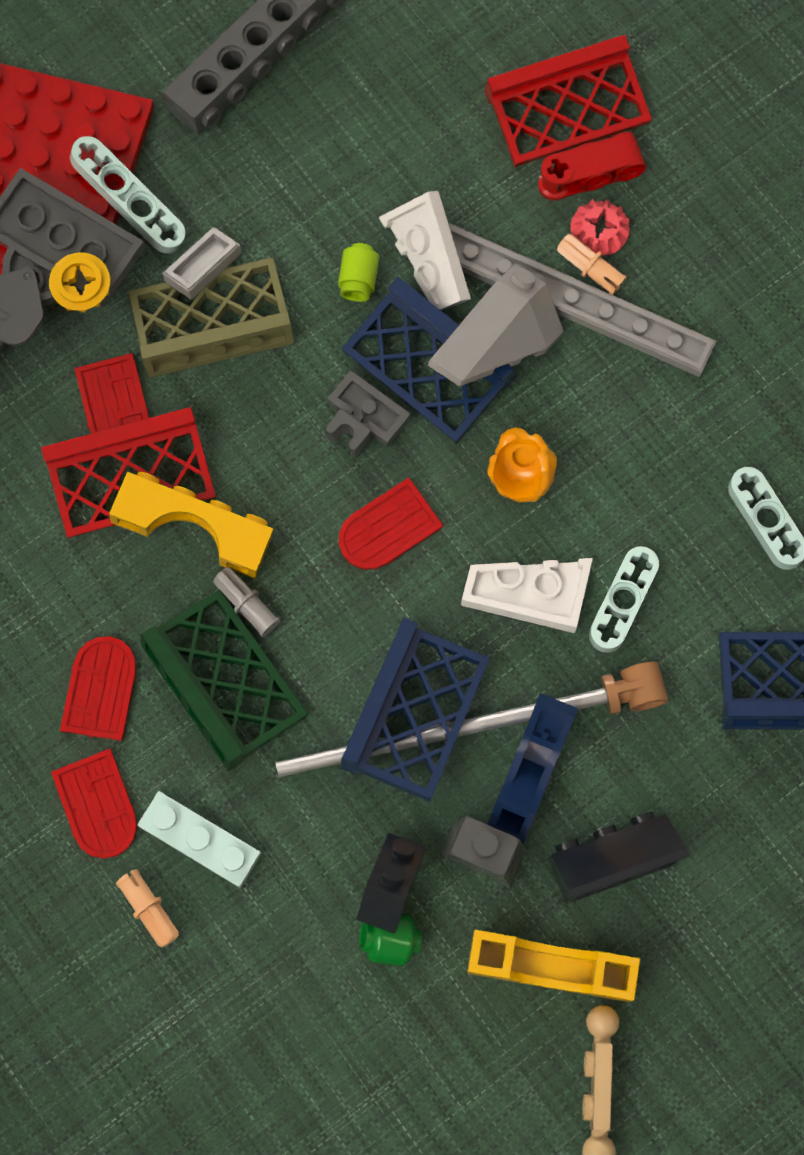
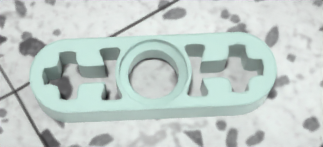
[728,467,804,570]
[589,546,659,653]

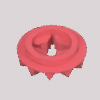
[570,199,629,256]

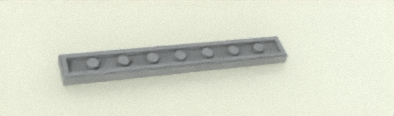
[448,223,716,377]

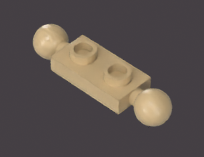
[582,1005,619,1155]

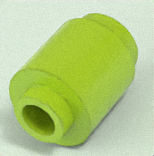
[338,243,380,302]

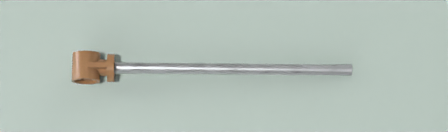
[276,662,669,777]

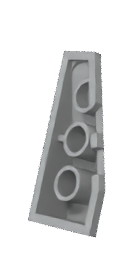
[428,264,564,387]

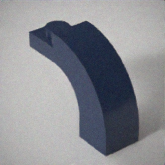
[487,693,578,844]

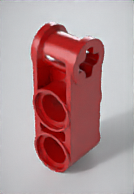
[538,132,647,201]

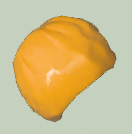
[487,427,557,502]

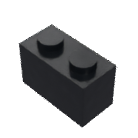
[356,833,427,934]

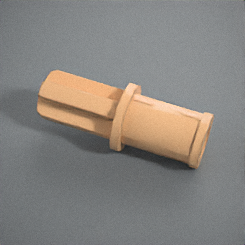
[557,234,627,295]
[116,869,179,947]

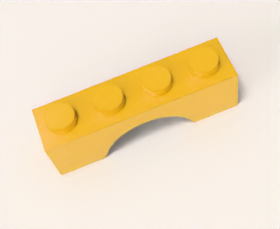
[109,472,273,579]
[467,930,640,1002]

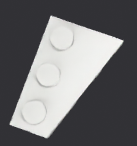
[379,191,471,311]
[461,558,593,633]

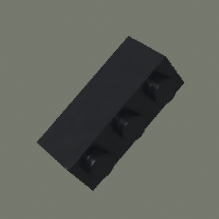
[549,811,689,905]

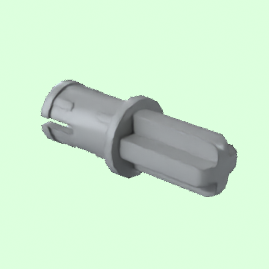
[213,567,280,637]

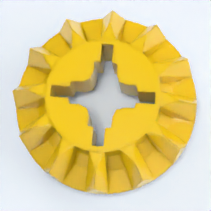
[49,252,111,313]

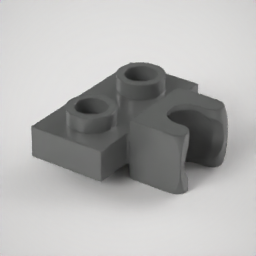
[325,370,411,458]

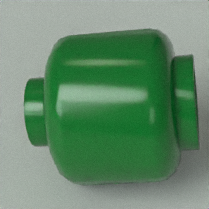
[359,913,422,967]

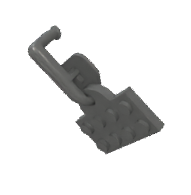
[0,168,146,352]

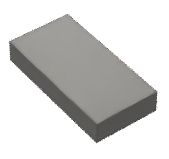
[162,227,242,300]

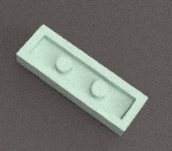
[137,791,262,888]

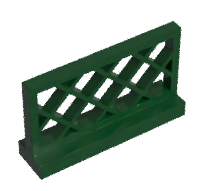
[141,590,308,772]

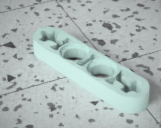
[70,136,185,254]

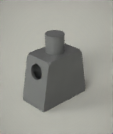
[440,816,526,887]

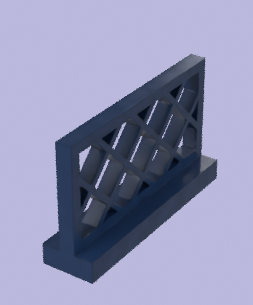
[342,277,516,444]
[340,617,490,802]
[719,632,804,730]

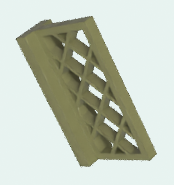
[129,257,295,378]

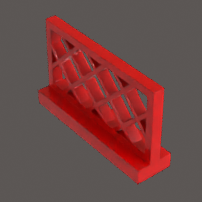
[484,35,652,167]
[41,407,216,538]

